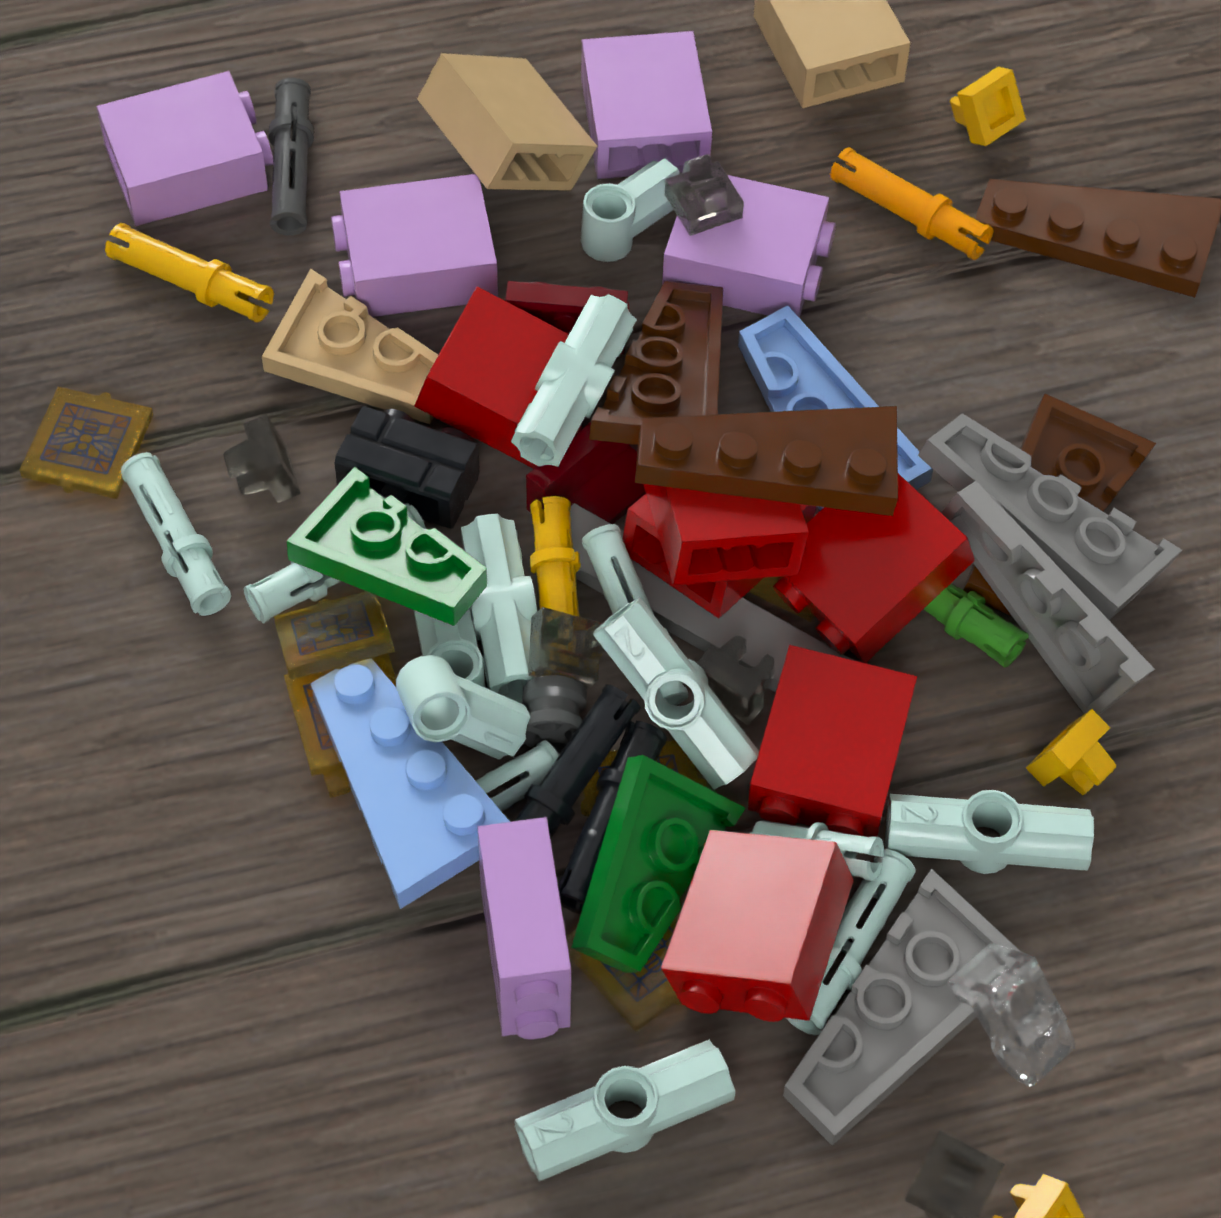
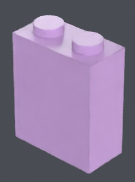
[581,31,712,179]
[97,71,273,227]
[662,167,836,317]
[331,174,498,317]
[477,817,571,1039]

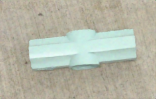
[511,294,637,467]
[461,513,544,703]
[593,597,759,790]
[885,790,1094,874]
[515,1039,735,1181]

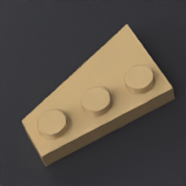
[262,269,438,424]

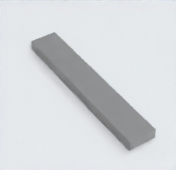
[570,503,855,693]

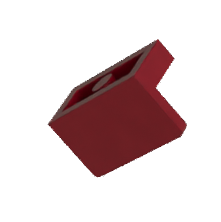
[526,422,646,524]

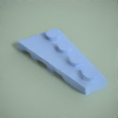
[738,305,933,511]

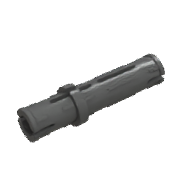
[269,78,314,235]

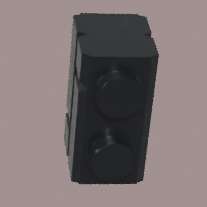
[334,406,480,529]

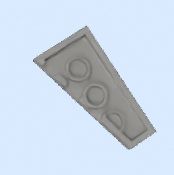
[918,413,1182,621]
[941,480,1155,715]
[783,868,1030,1146]

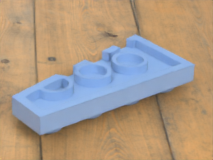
[310,651,510,909]

